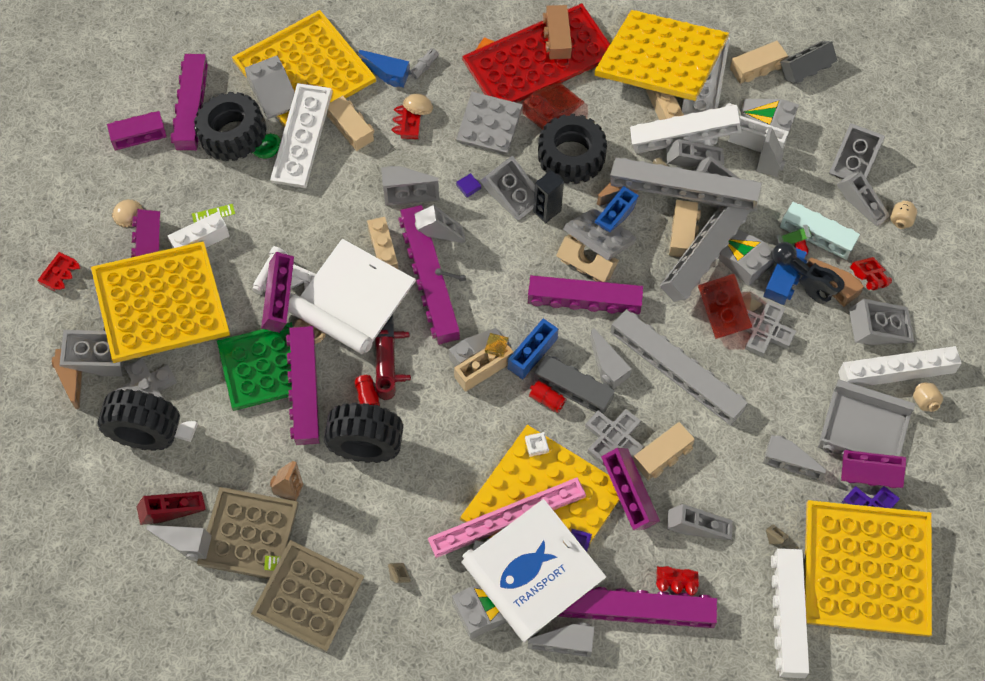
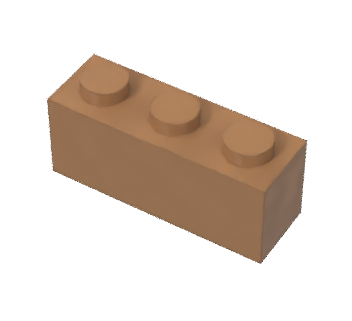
[543,5,572,59]

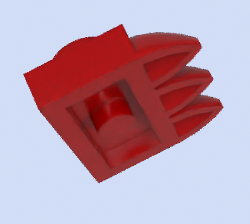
[391,105,421,140]
[37,252,80,292]
[656,566,699,596]

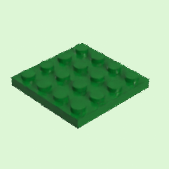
[217,322,293,411]

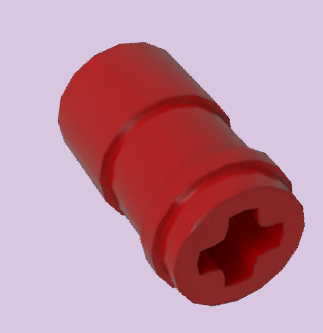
[355,375,380,406]
[529,381,567,413]

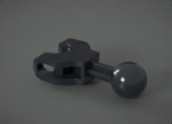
[772,242,845,304]

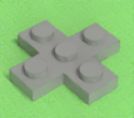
[735,301,796,357]
[114,358,177,397]
[585,409,644,465]

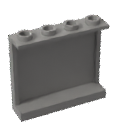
[817,379,915,457]

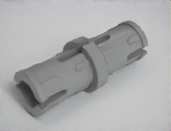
[409,48,439,80]

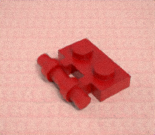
[850,257,892,291]

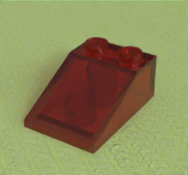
[523,83,584,130]
[698,274,753,339]

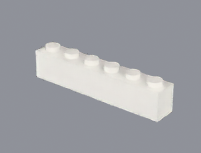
[630,105,742,154]
[838,346,962,387]
[771,549,809,678]

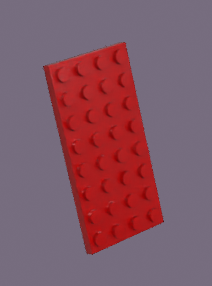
[462,3,610,103]

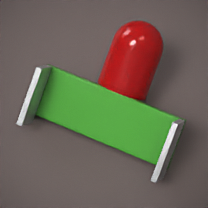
[776,225,812,256]

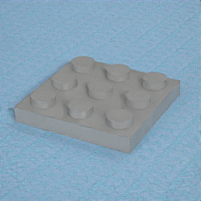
[456,92,523,155]
[563,208,637,260]

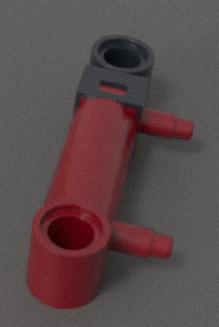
[375,314,411,400]

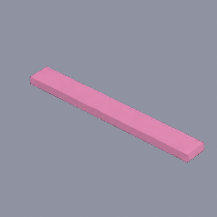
[428,477,586,558]

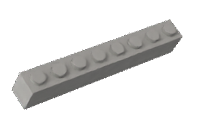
[610,158,762,211]
[660,205,751,302]
[610,309,748,426]

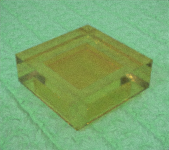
[485,333,509,357]

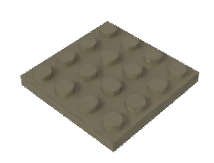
[197,487,299,579]
[251,540,364,653]

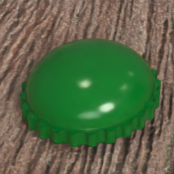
[253,133,281,159]

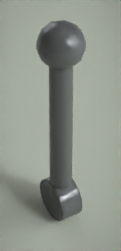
[435,268,466,282]

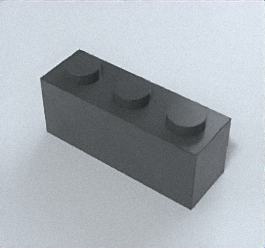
[780,40,838,83]

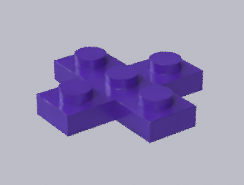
[842,486,900,509]

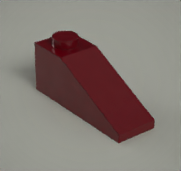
[136,491,206,525]

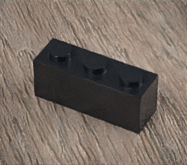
[533,170,564,223]

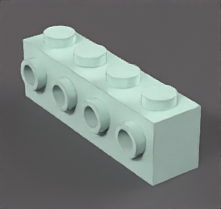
[780,202,860,260]

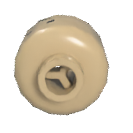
[890,201,918,229]
[913,382,943,412]

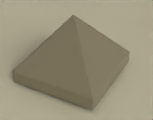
[736,292,763,312]
[766,524,789,544]
[388,563,411,583]

